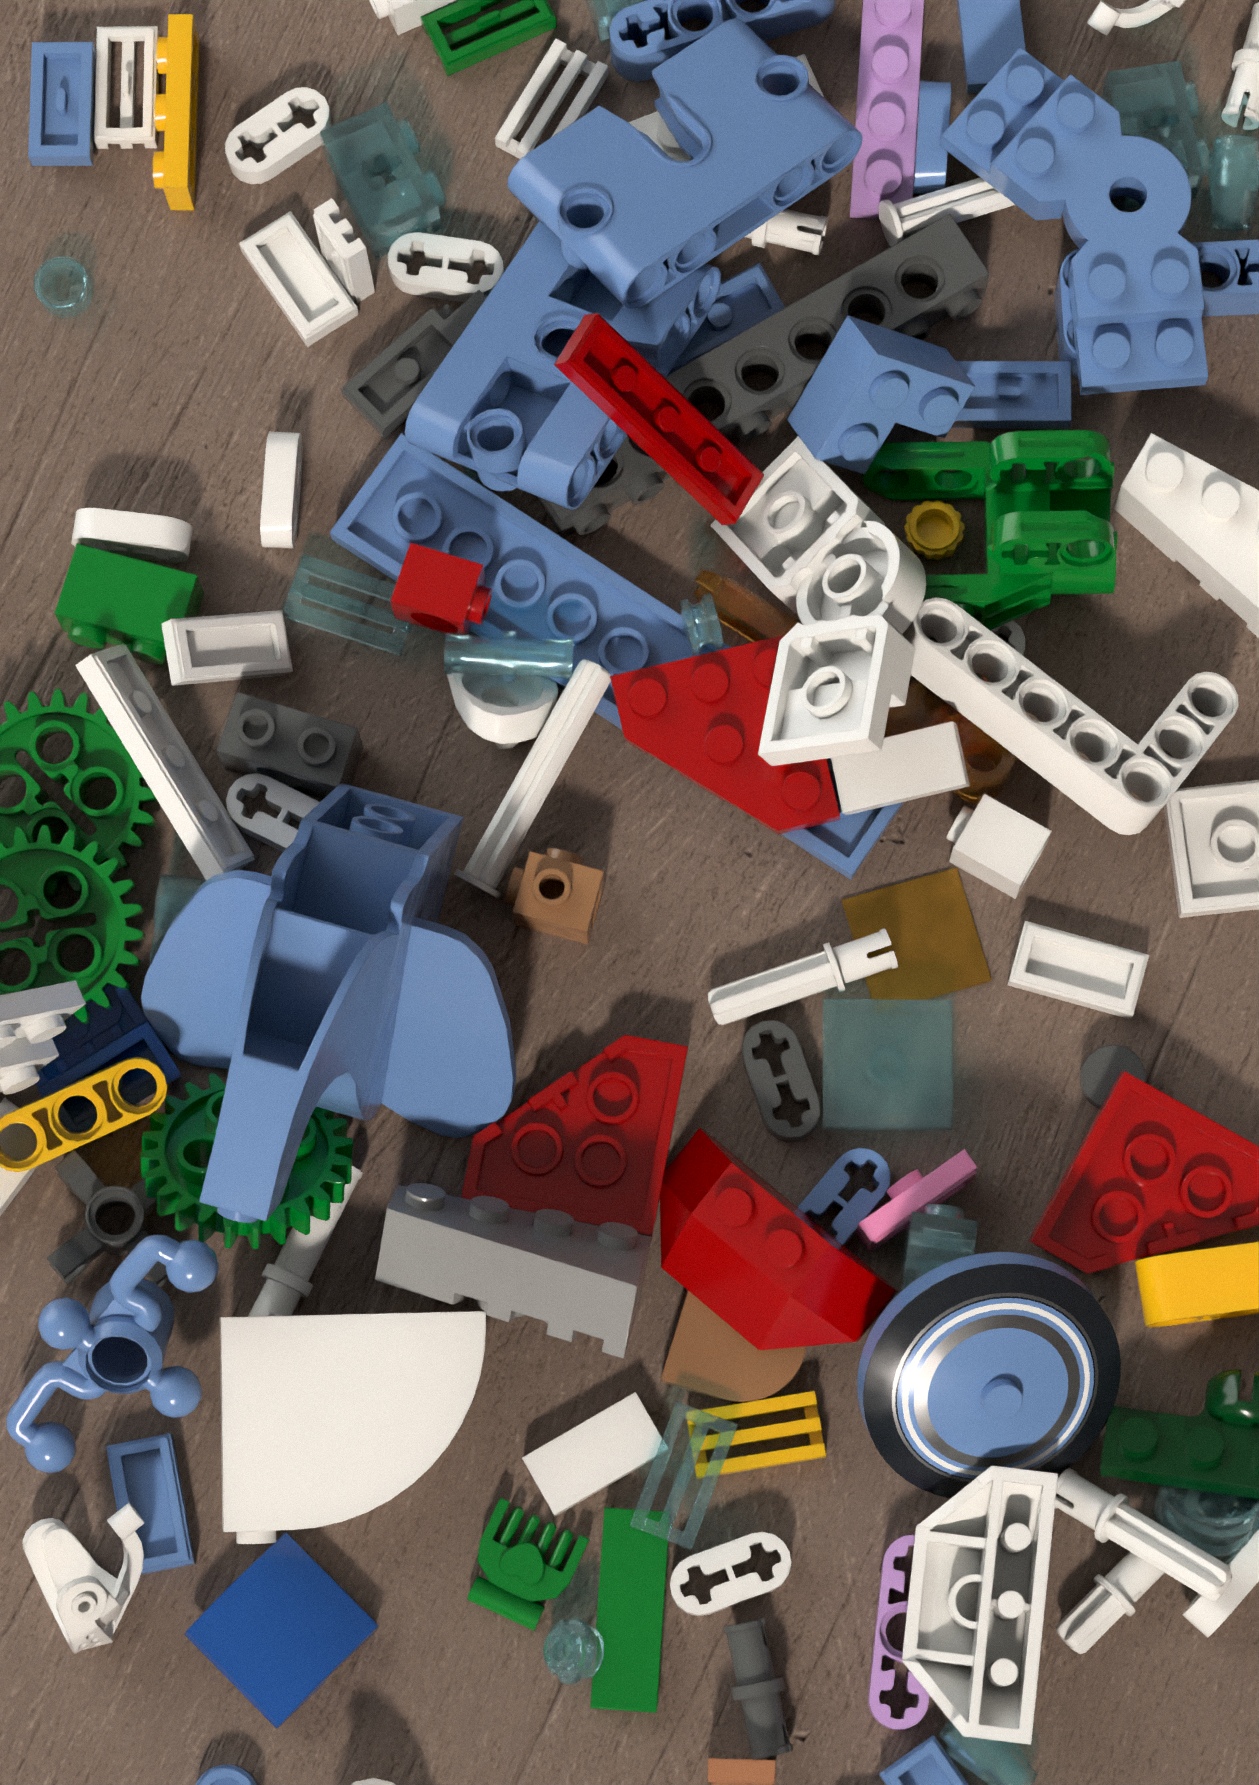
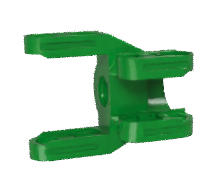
[862,430,1118,630]

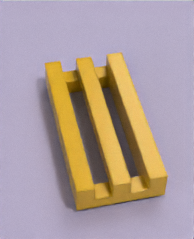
[686,1391,826,1479]

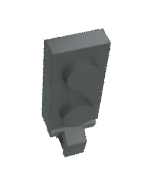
[341,290,487,440]

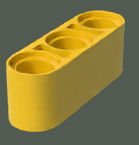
[0,1057,167,1172]
[1135,1242,1259,1327]

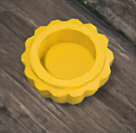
[904,500,965,560]

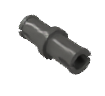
[723,1618,793,1759]

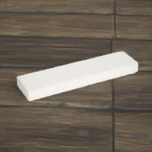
[75,643,255,881]

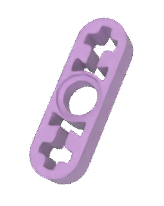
[868,1535,930,1730]

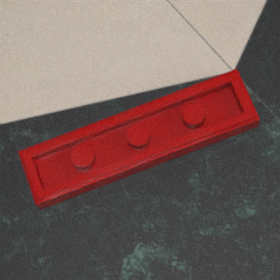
[554,313,764,525]

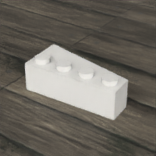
[1114,433,1259,638]

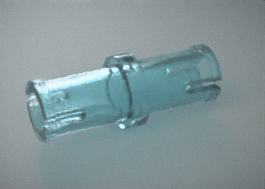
[444,631,574,682]

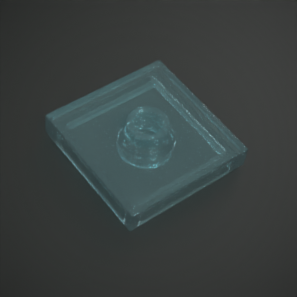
[822,999,953,1131]

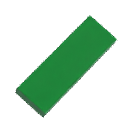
[590,1507,670,1713]

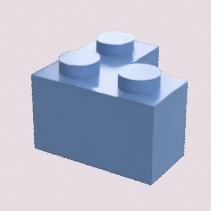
[787,315,976,474]

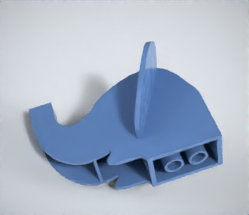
[141,783,517,1223]

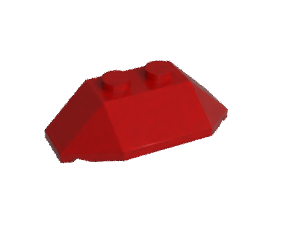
[660,1128,898,1351]

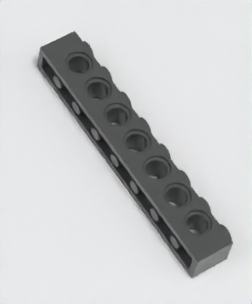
[535,213,989,539]

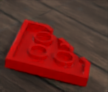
[610,635,840,835]
[461,1035,688,1237]
[1028,1071,1259,1274]

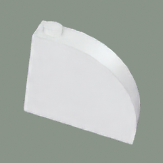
[219,1311,486,1544]

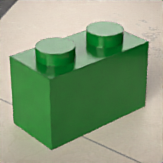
[54,543,204,665]

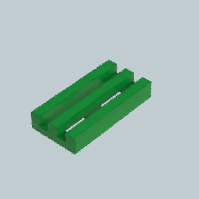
[421,0,557,77]

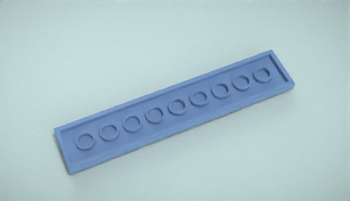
[330,433,905,880]

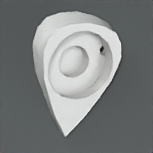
[444,645,558,750]

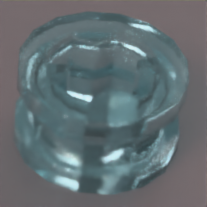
[34,257,94,318]
[679,593,724,656]

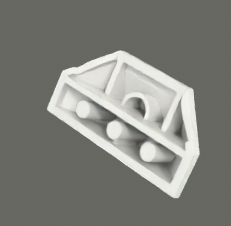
[902,1466,1058,1745]

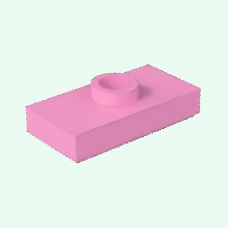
[856,1149,978,1251]

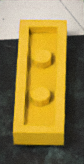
[153,14,200,210]

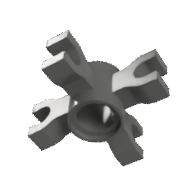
[47,1150,170,1289]

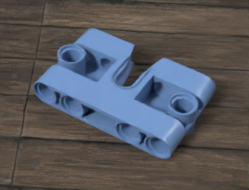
[507,19,863,309]
[405,221,721,510]

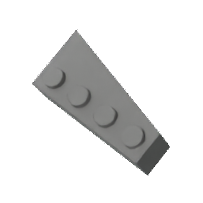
[375,1183,652,1359]

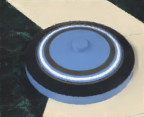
[857,1252,1121,1499]

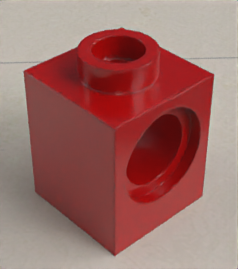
[390,543,493,640]

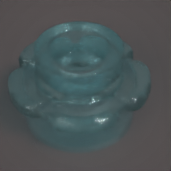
[543,1618,604,1684]

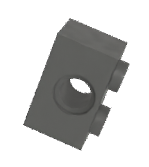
[216,692,363,799]

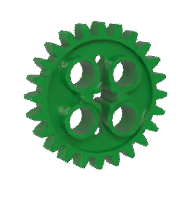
[0,689,158,897]
[0,825,146,1033]
[140,1073,353,1249]

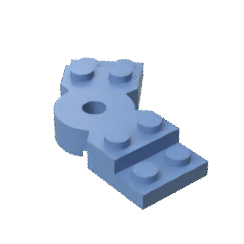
[940,47,1208,395]

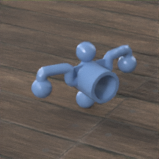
[6,1235,218,1473]

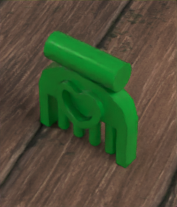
[467,1498,590,1631]

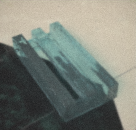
[282,554,413,656]
[630,1401,738,1551]

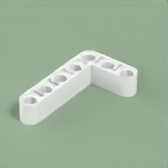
[902,598,1239,835]

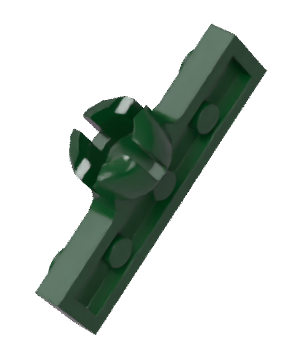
[1100,1369,1259,1499]

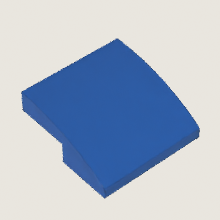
[35,984,182,1132]
[185,1532,379,1729]

